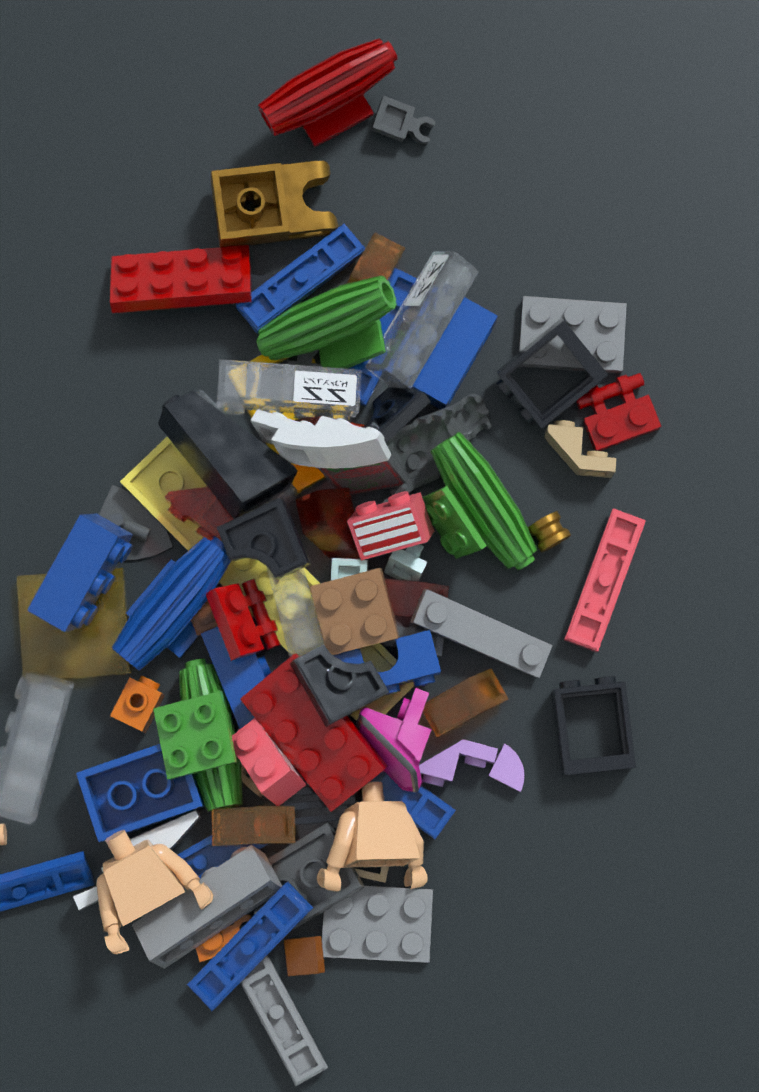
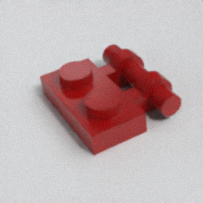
[576,373,662,451]
[206,579,280,661]

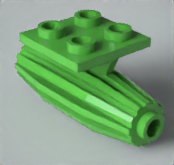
[257,276,397,374]
[423,432,537,571]
[153,659,243,812]

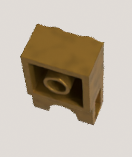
[211,161,338,247]

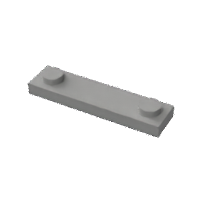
[410,589,553,678]
[241,955,328,1086]

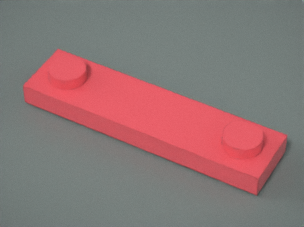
[564,508,646,653]

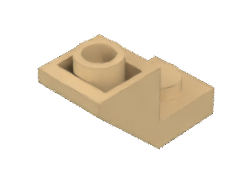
[545,420,616,478]

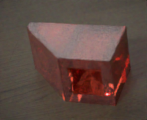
[164,487,233,541]
[295,488,360,561]

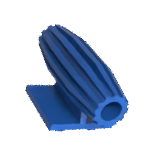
[112,536,231,671]

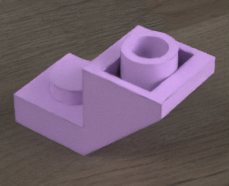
[419,739,498,787]

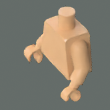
[317,782,428,892]
[96,830,213,954]

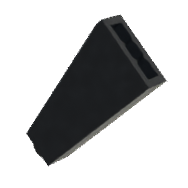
[158,390,298,519]

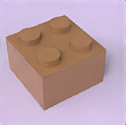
[310,568,400,655]

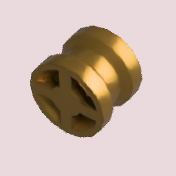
[528,511,571,553]

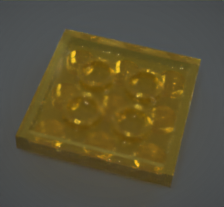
[17,567,131,683]

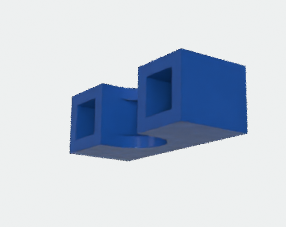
[333,630,441,696]

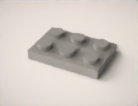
[519,296,627,374]
[322,886,433,963]

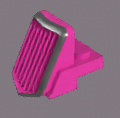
[356,688,432,793]

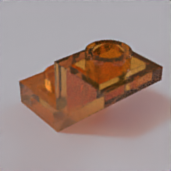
[347,232,406,284]
[423,669,509,737]
[212,806,296,846]

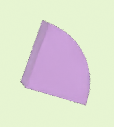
[488,744,524,792]

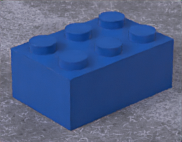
[27,513,133,632]
[76,744,205,842]

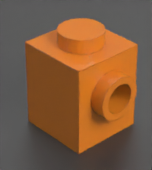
[110,675,165,733]

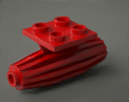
[258,38,398,147]

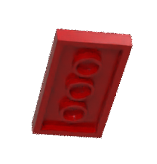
[110,245,252,313]
[240,653,388,812]

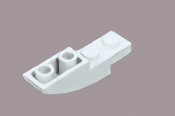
[250,409,392,469]

